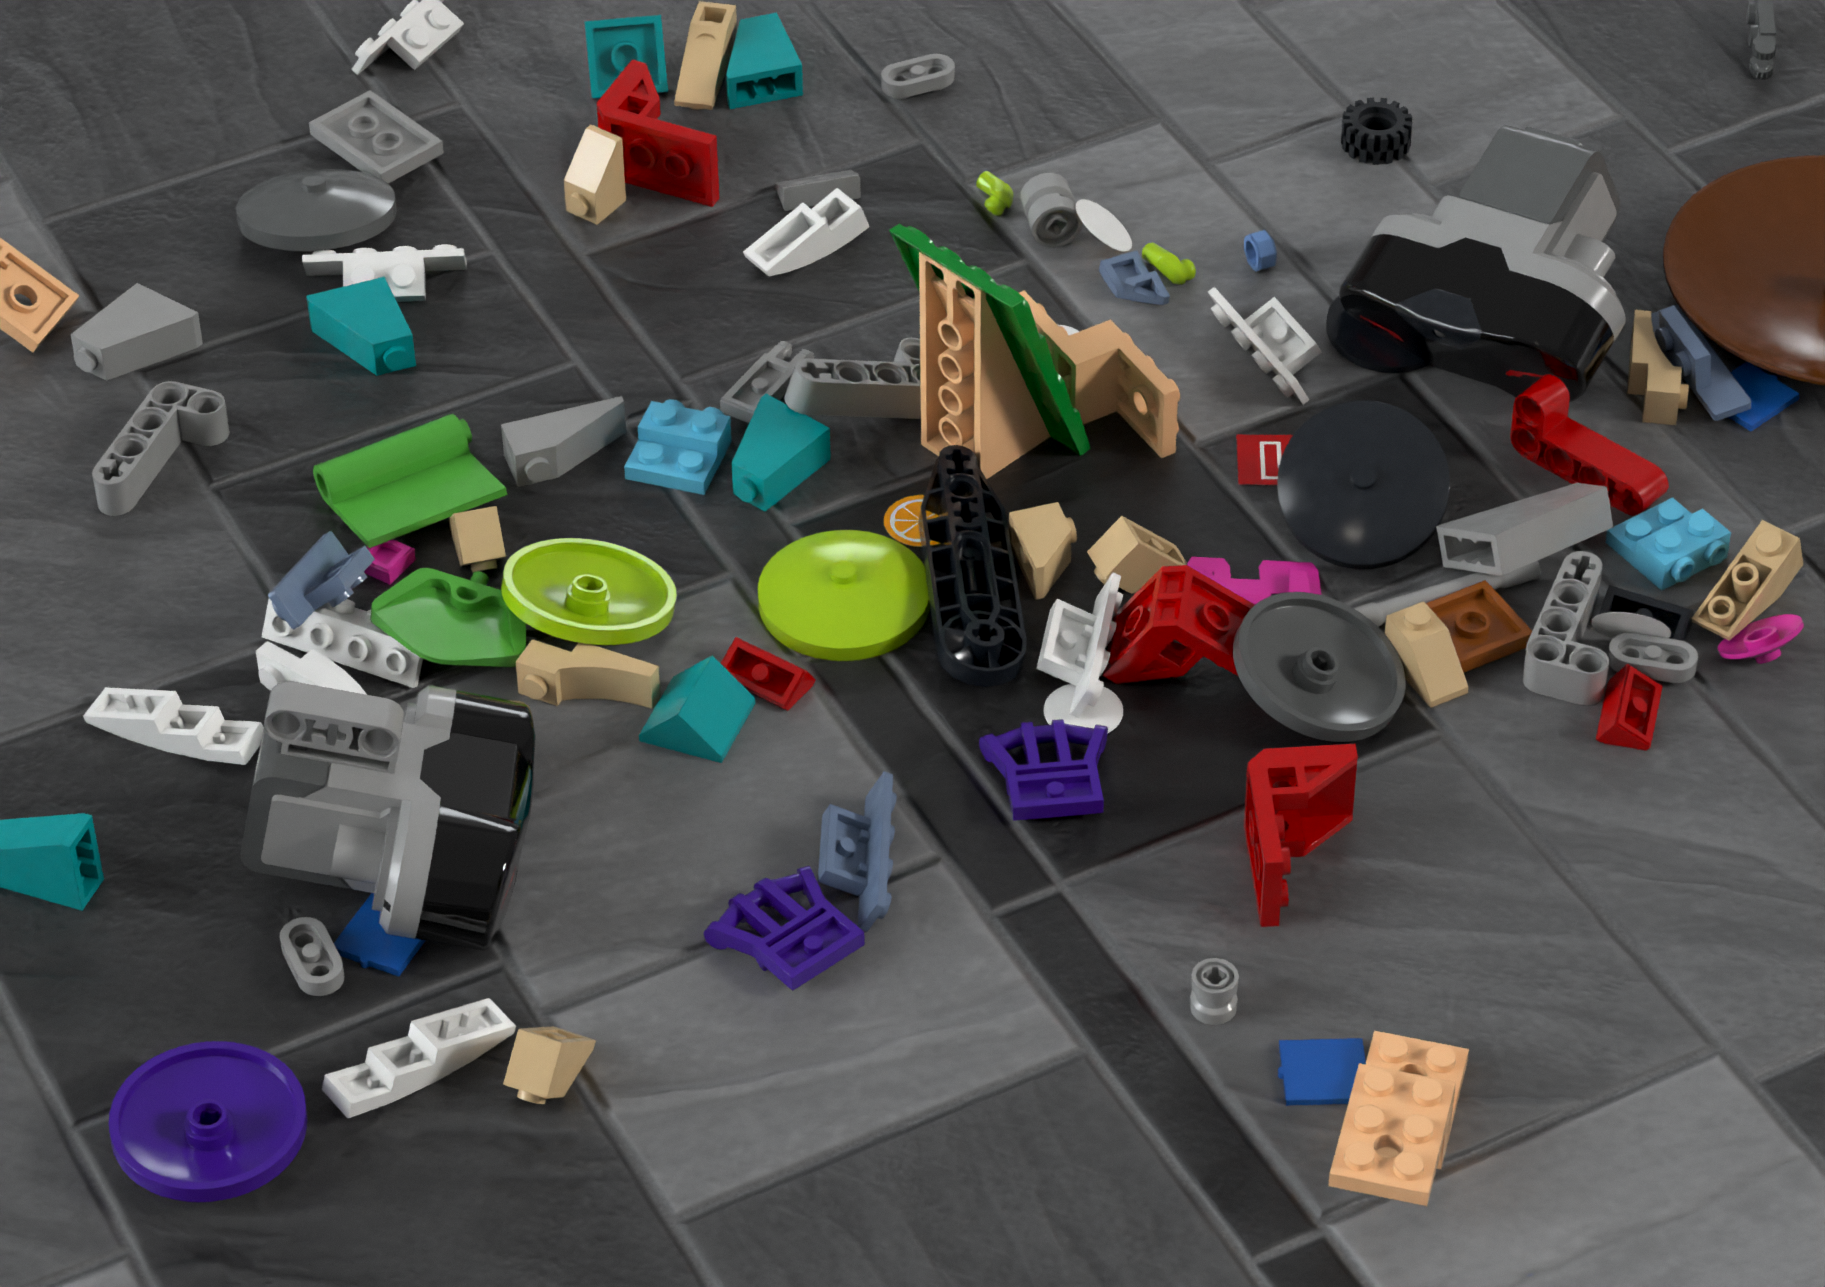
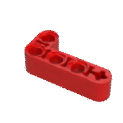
[1510,374,1669,516]

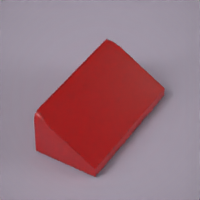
[721,637,816,711]
[1596,664,1663,751]

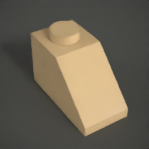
[564,125,626,225]
[1009,502,1077,600]
[448,506,506,573]
[1087,516,1187,594]
[1385,601,1468,708]
[503,1026,596,1104]

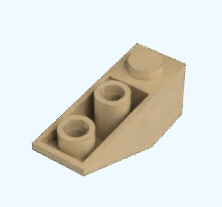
[674,1,737,110]
[1691,520,1803,641]

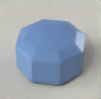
[1244,230,1277,272]

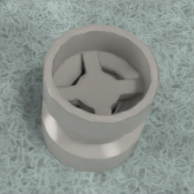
[1190,958,1239,1025]

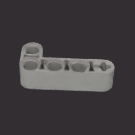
[784,337,921,419]
[92,381,230,516]
[1522,551,1609,706]

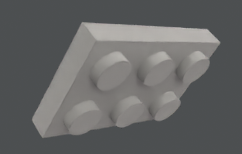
[309,90,444,183]

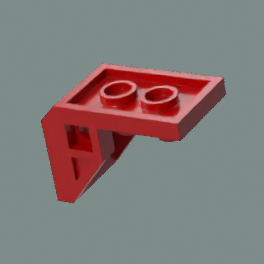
[597,60,720,207]
[1103,565,1255,684]
[1244,744,1358,927]

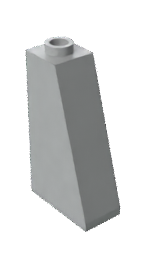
[1436,483,1613,576]

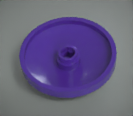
[109,1041,307,1202]

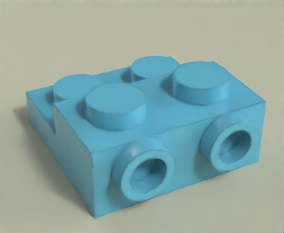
[624,399,732,495]
[1605,497,1731,591]

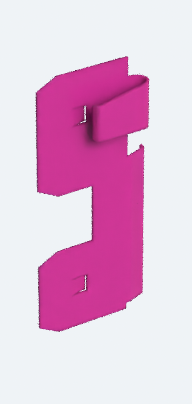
[1187,557,1321,605]

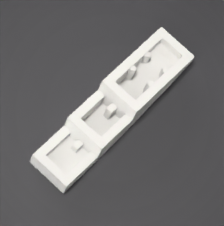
[83,687,264,765]
[322,998,516,1118]

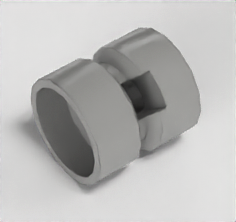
[1020,173,1082,248]

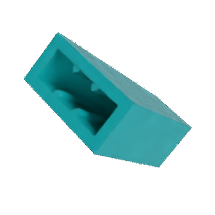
[726,12,803,109]
[306,276,416,376]
[732,394,831,512]
[0,813,104,911]

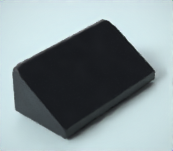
[1598,585,1694,641]

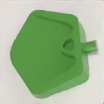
[370,568,526,667]

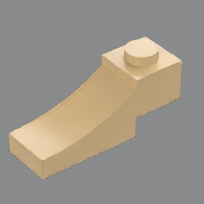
[1627,310,1689,425]
[516,639,661,709]

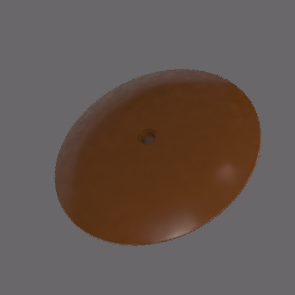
[1663,155,1825,386]

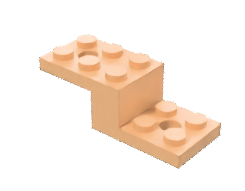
[0,238,79,353]
[1019,290,1180,458]
[1329,1031,1469,1206]

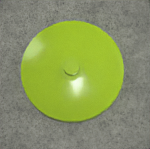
[758,530,930,661]
[501,538,677,645]

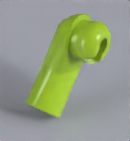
[976,171,1014,216]
[1142,242,1196,285]

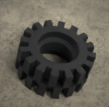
[1341,97,1413,165]

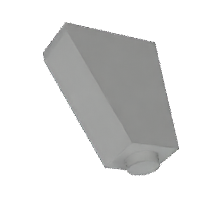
[71,283,203,381]

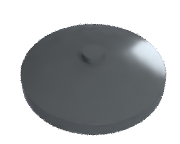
[236,169,397,251]
[1233,592,1405,742]

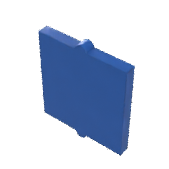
[1729,362,1799,431]
[334,893,439,977]
[1278,1038,1366,1106]

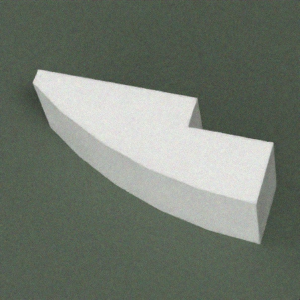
[743,188,870,277]

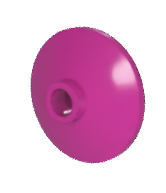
[1718,614,1804,664]

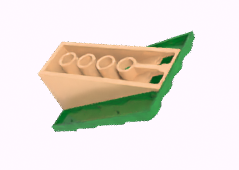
[889,223,1091,479]

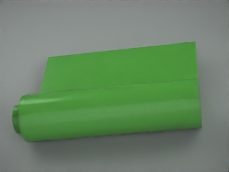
[313,414,507,548]

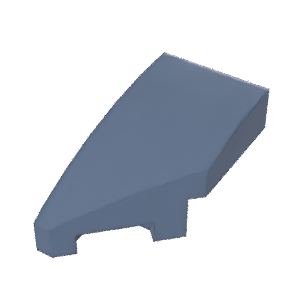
[1099,250,1170,305]

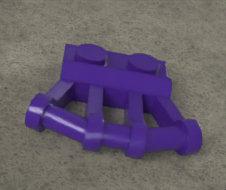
[979,719,1108,821]
[703,865,865,991]

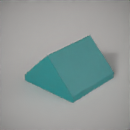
[639,655,755,763]

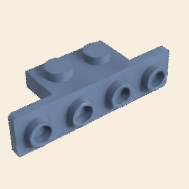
[1651,305,1751,421]
[268,531,375,630]
[818,771,897,932]

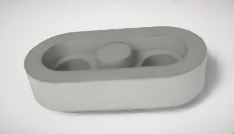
[881,54,955,100]
[1608,633,1698,683]
[280,917,345,996]

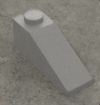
[501,396,626,487]

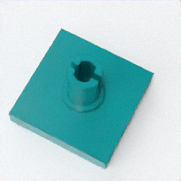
[584,14,668,99]

